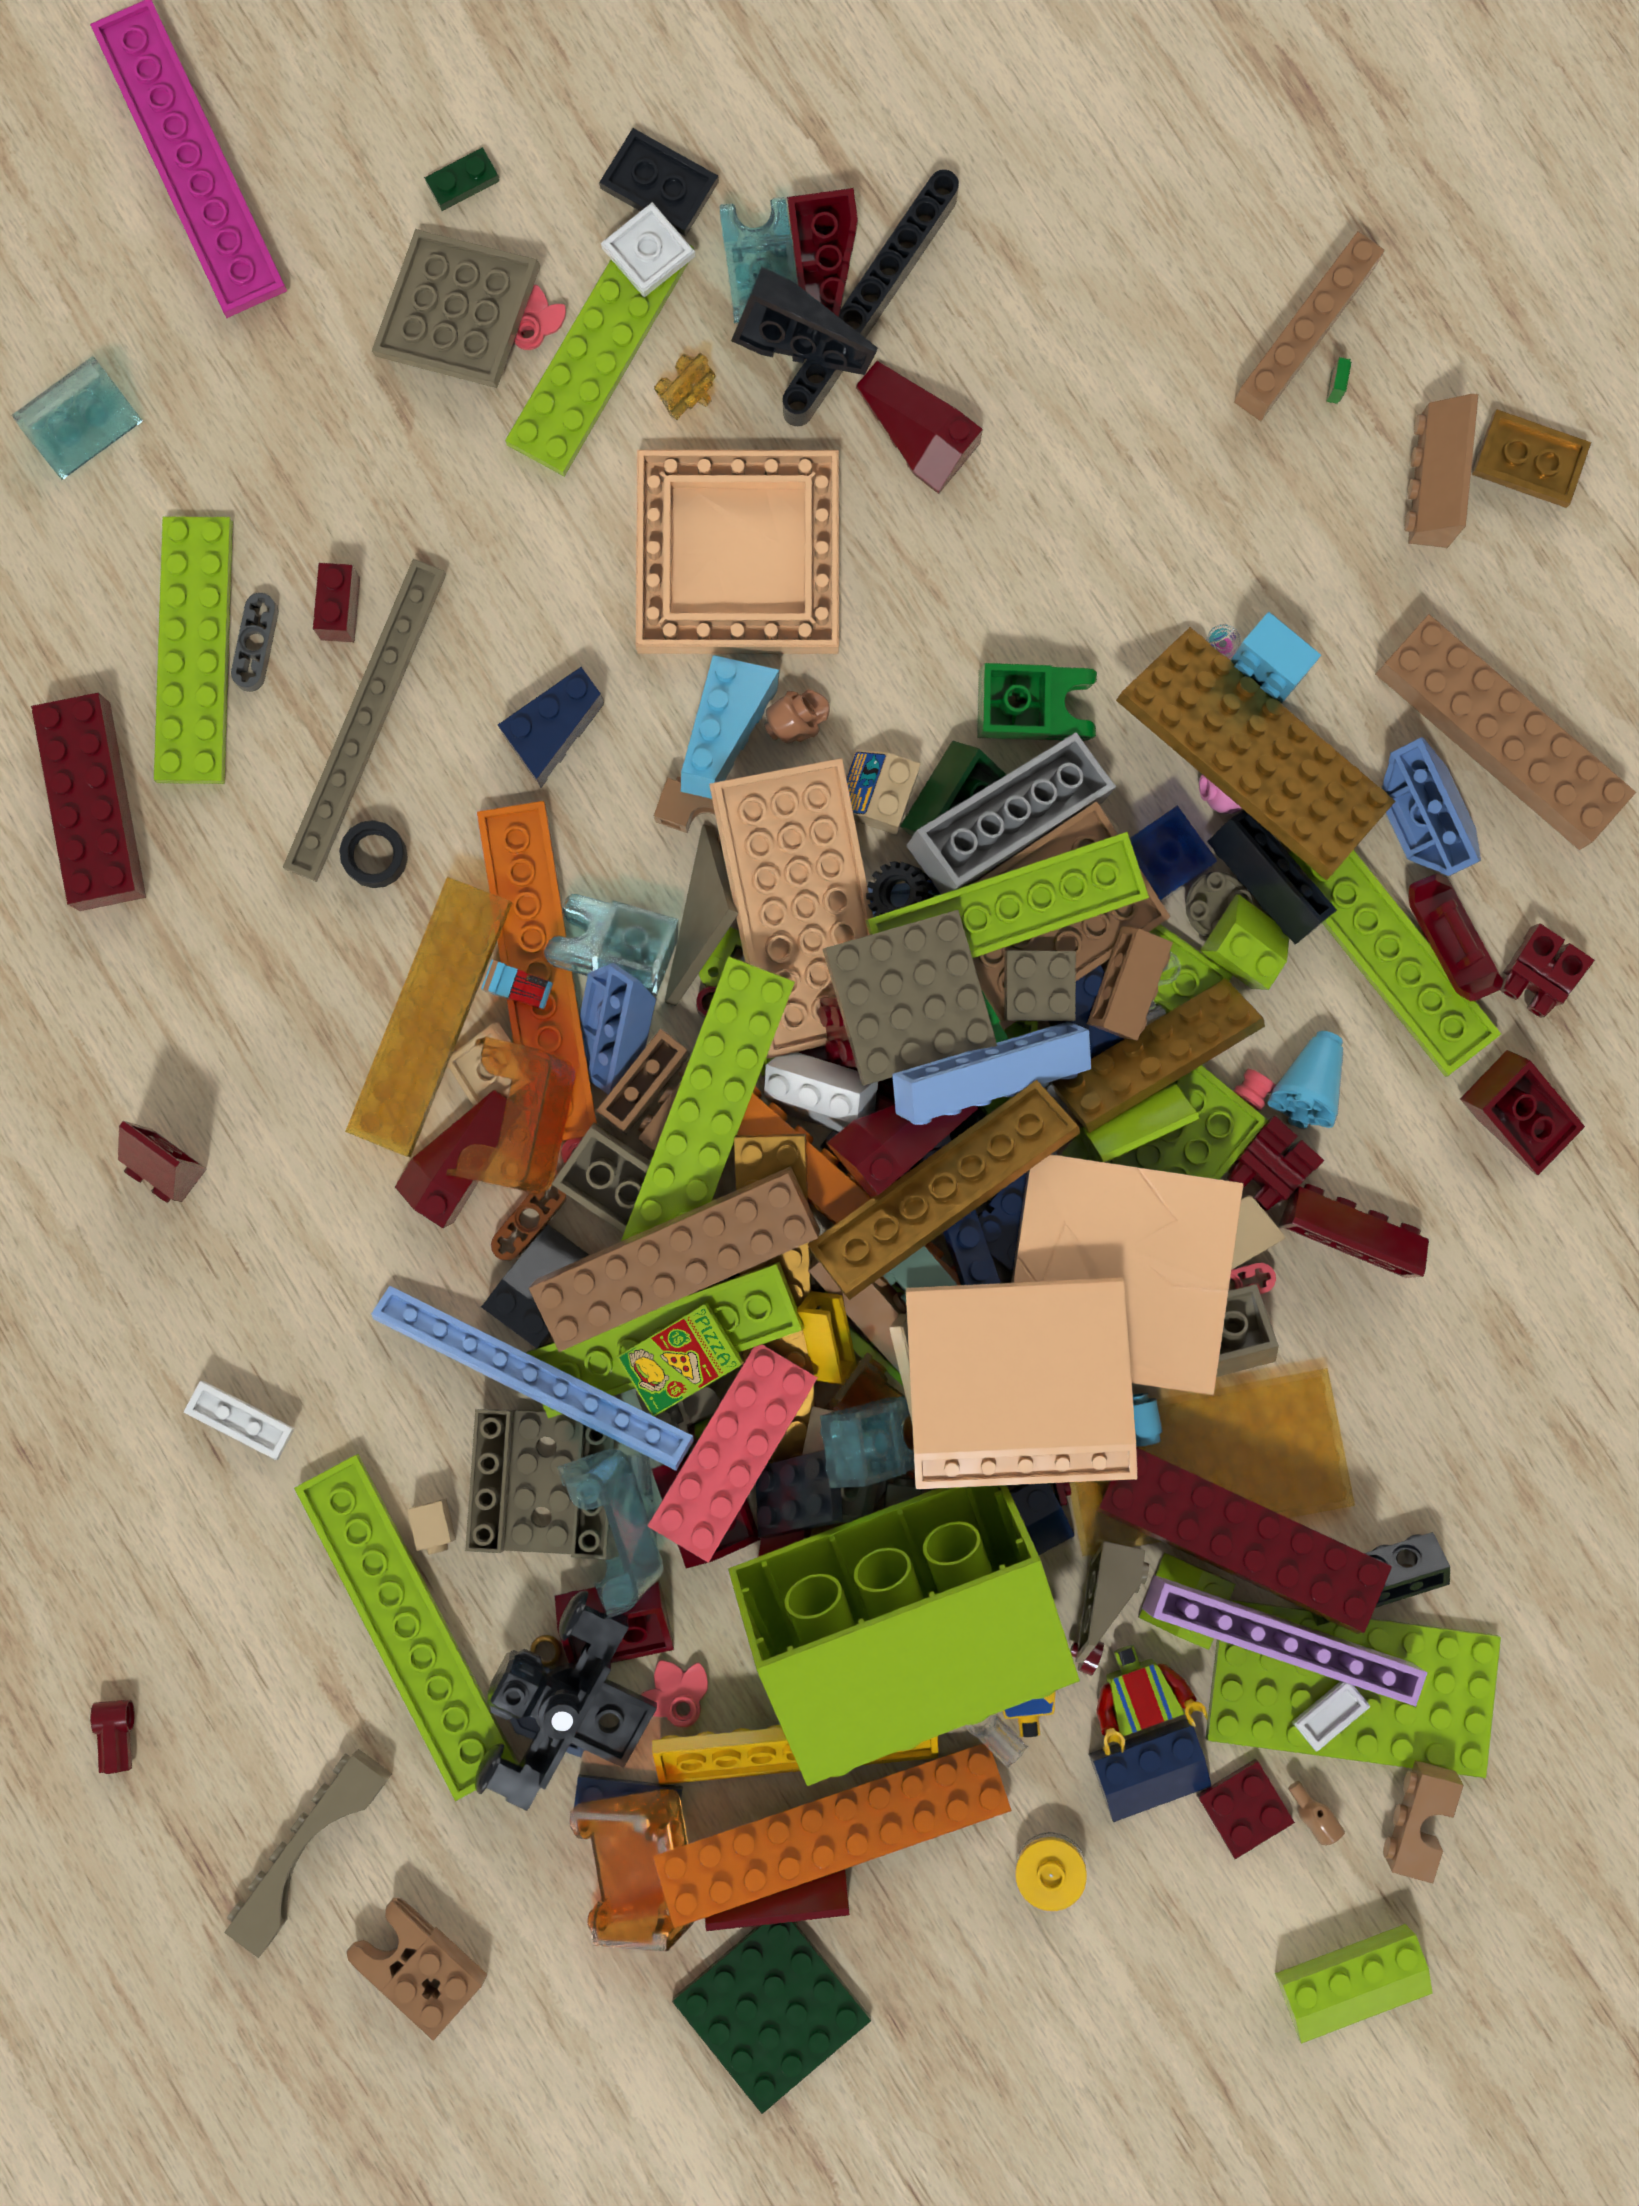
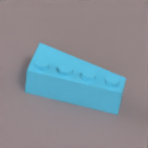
[681,655,779,799]

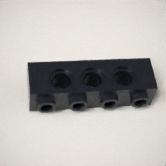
[1311,1532,1450,1626]

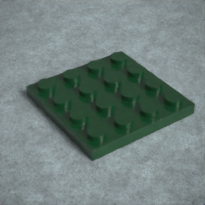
[672,1922,871,2114]

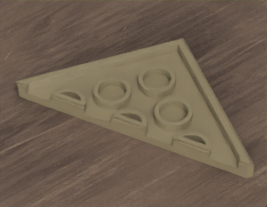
[665,824,739,1006]

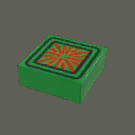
[1326,357,1352,404]

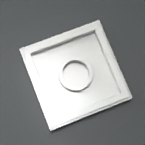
[601,202,695,297]

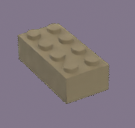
[552,1122,651,1233]

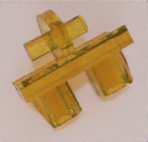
[654,353,716,420]

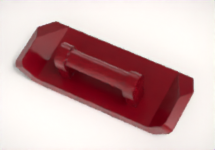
[1408,873,1504,1001]

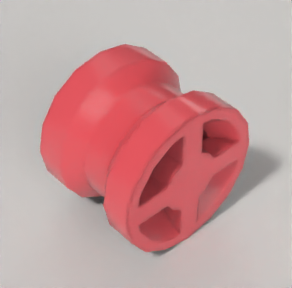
[1233,1068,1276,1110]

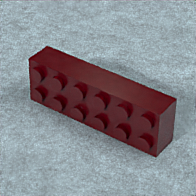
[31,692,146,911]

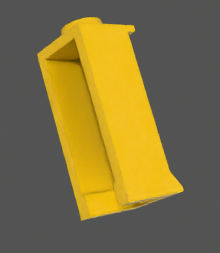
[797,1291,857,1384]

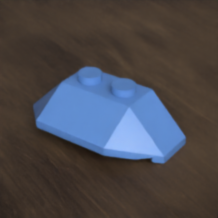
[1382,737,1481,876]
[580,963,656,1095]

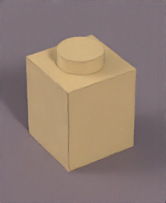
[407,1498,456,1555]

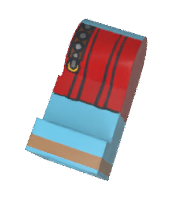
[481,960,553,1010]

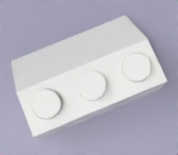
[764,1052,878,1132]

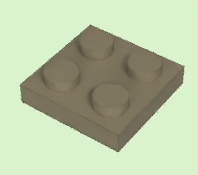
[1004,950,1076,1021]

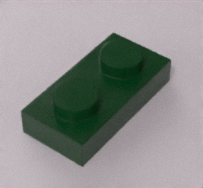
[424,147,500,211]

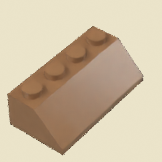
[1404,394,1479,548]

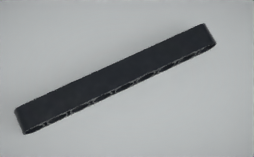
[783,170,959,426]

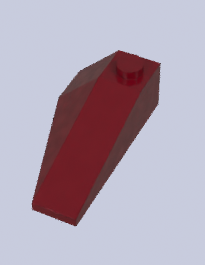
[787,188,858,317]

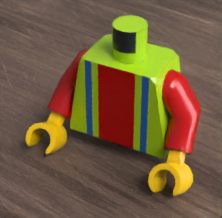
[1096,1645,1208,1755]

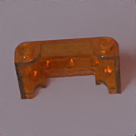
[570,1789,695,1951]

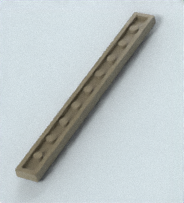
[283,559,446,882]

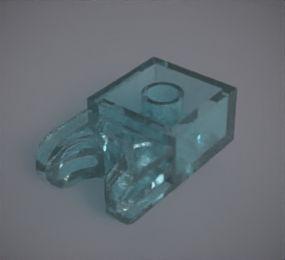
[719,197,798,324]
[544,894,678,996]
[820,1396,915,1488]

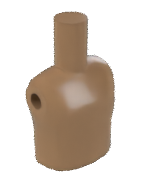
[1288,1781,1345,1846]

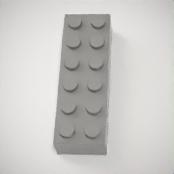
[906,733,1116,894]

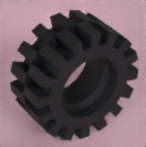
[866,861,934,916]

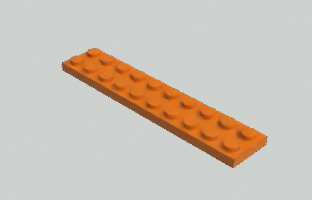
[477,801,597,1147]
[652,1742,1012,1929]

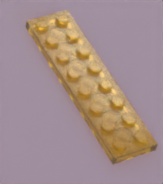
[345,877,512,1157]

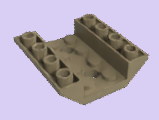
[465,1409,614,1559]

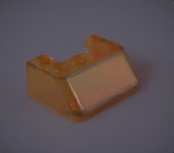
[446,1037,576,1194]

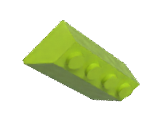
[1275,1924,1433,2044]

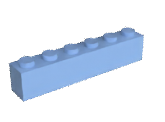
[892,1021,1091,1125]

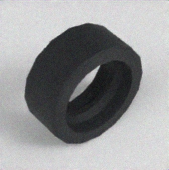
[339,820,408,888]

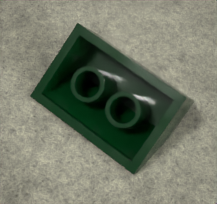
[900,740,1007,836]

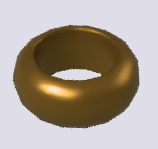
[530,1635,562,1667]

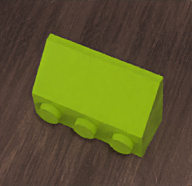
[1079,1084,1200,1163]

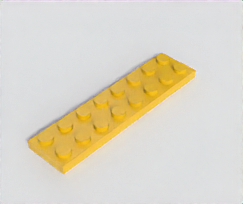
[652,1725,938,1785]

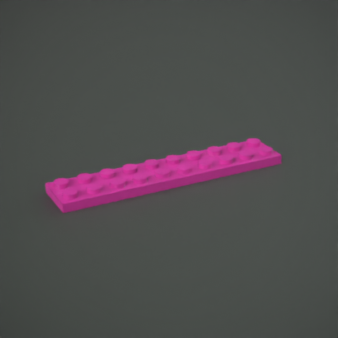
[90,0,287,318]

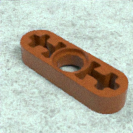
[491,1177,568,1261]

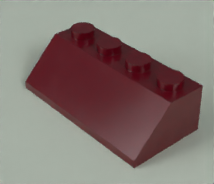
[1278,1183,1429,1278]
[705,1869,850,1931]

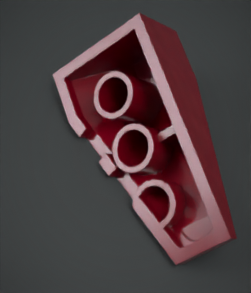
[856,361,983,494]
[395,1090,523,1228]
[826,1105,978,1198]

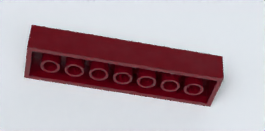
[1096,1447,1392,1634]

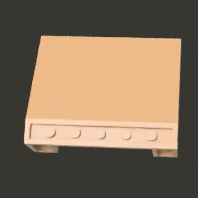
[906,1277,1137,1489]

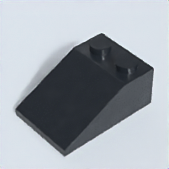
[481,1224,589,1349]

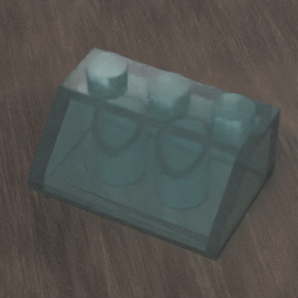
[12,356,142,480]

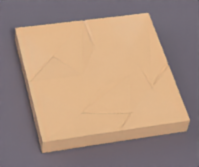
[636,450,839,654]
[1011,1155,1243,1395]

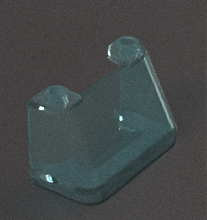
[557,1449,663,1618]

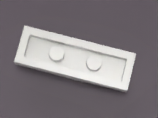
[184,1381,295,1460]

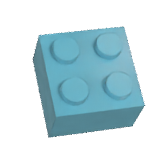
[1231,612,1321,703]

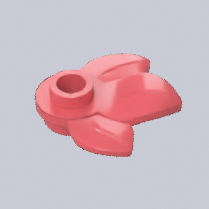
[514,285,566,350]
[641,1660,708,1727]

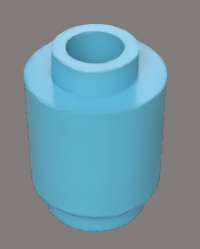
[1133,1393,1163,1446]

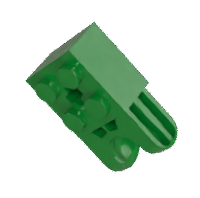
[977,663,1097,741]

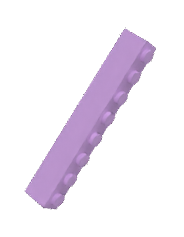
[1142,1575,1428,1706]

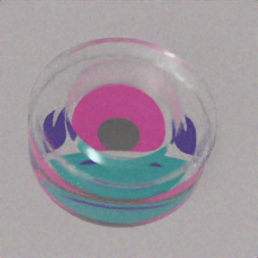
[1206,624,1241,658]

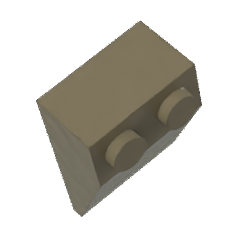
[1075,1541,1149,1663]

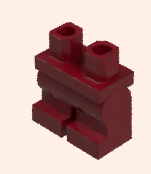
[1500,923,1595,1018]
[1227,1116,1325,1211]

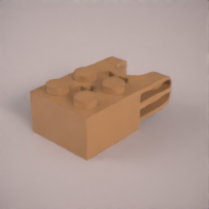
[347,1898,488,2041]

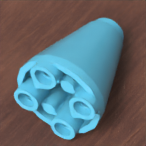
[1267,1031,1343,1129]

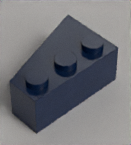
[498,667,604,788]

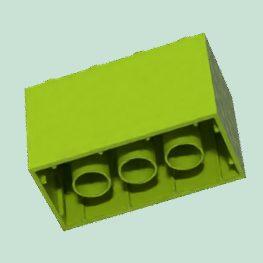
[728,1485,1080,1786]

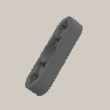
[231,593,279,692]

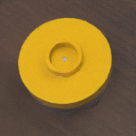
[1015,1832,1087,1911]

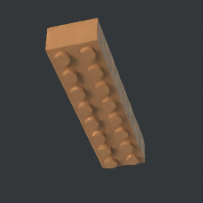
[1375,614,1636,850]
[529,1166,820,1352]

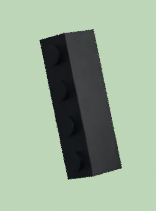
[1207,810,1337,945]

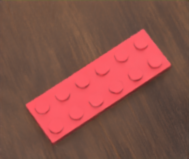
[647,1344,817,1563]

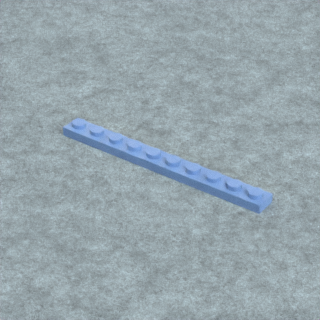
[371,1286,693,1470]

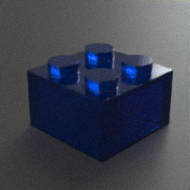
[1130,805,1217,902]

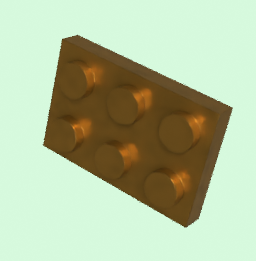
[1472,409,1592,508]

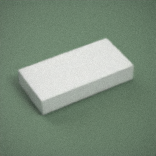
[1292,1681,1371,1752]

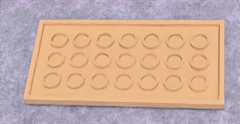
[709,758,873,1058]

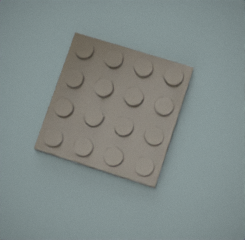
[372,229,540,388]
[823,910,997,1086]

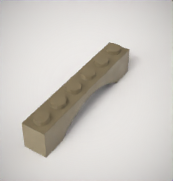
[224,1749,392,1958]

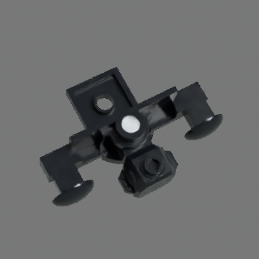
[475,1591,657,1811]

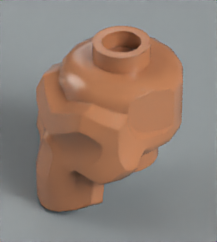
[764,689,830,744]

